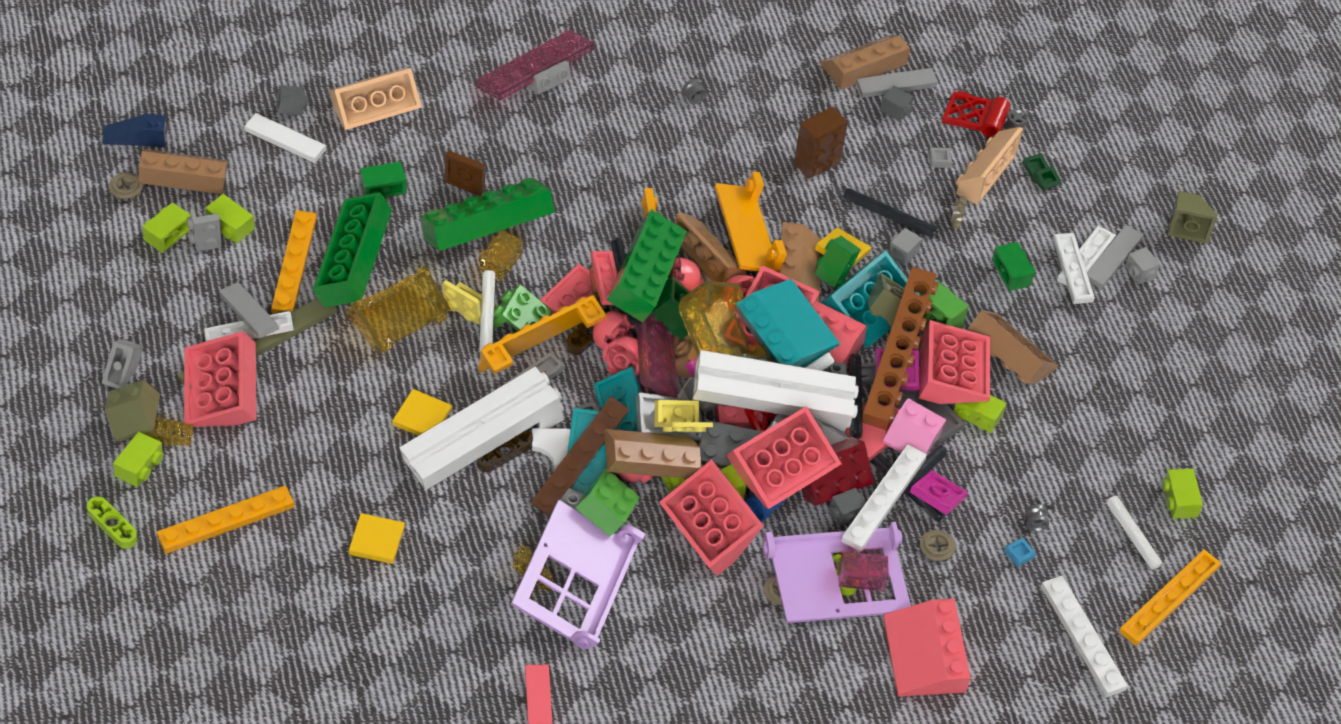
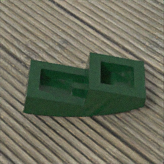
[1022,153,1062,190]

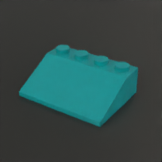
[819,250,919,348]
[736,279,840,368]

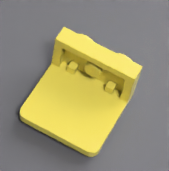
[442,280,495,325]
[654,400,713,432]

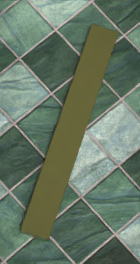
[178,298,337,389]

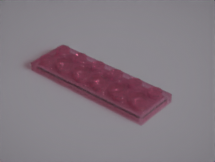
[475,30,595,100]
[637,312,678,398]

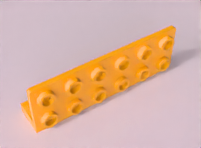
[714,171,787,273]
[478,295,607,374]

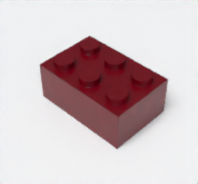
[802,437,874,506]

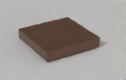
[444,150,486,196]

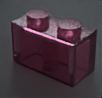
[838,551,889,591]

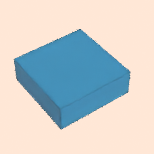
[1004,538,1036,567]

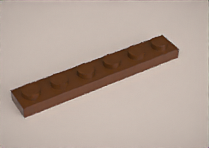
[531,397,629,517]

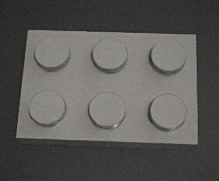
[636,392,703,444]

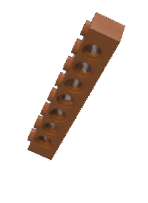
[862,266,939,430]

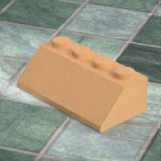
[329,68,422,130]
[956,127,1023,205]

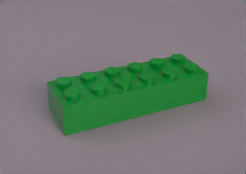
[419,178,555,251]
[313,192,392,308]
[606,209,687,323]

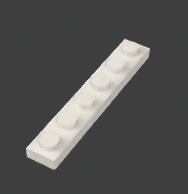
[841,444,927,552]
[1041,576,1128,697]

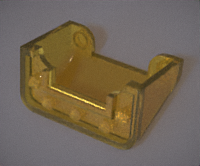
[345,265,451,353]
[679,281,770,361]

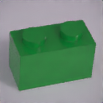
[360,161,407,197]
[814,236,861,288]
[992,242,1035,291]

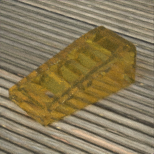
[145,417,194,446]
[513,545,553,591]

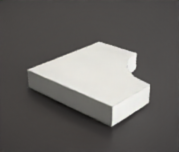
[532,428,570,469]

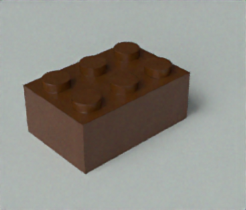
[794,106,848,179]

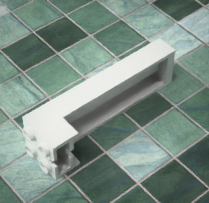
[693,350,858,432]
[399,366,564,490]

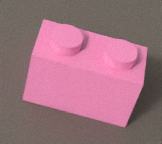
[882,398,946,454]

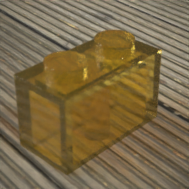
[478,230,523,282]

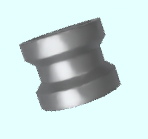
[682,79,707,104]
[1006,109,1028,133]
[1025,504,1049,531]

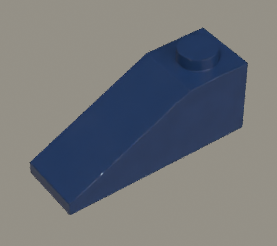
[102,114,167,147]

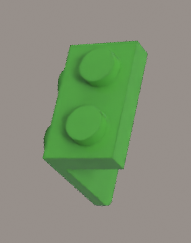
[493,284,551,331]

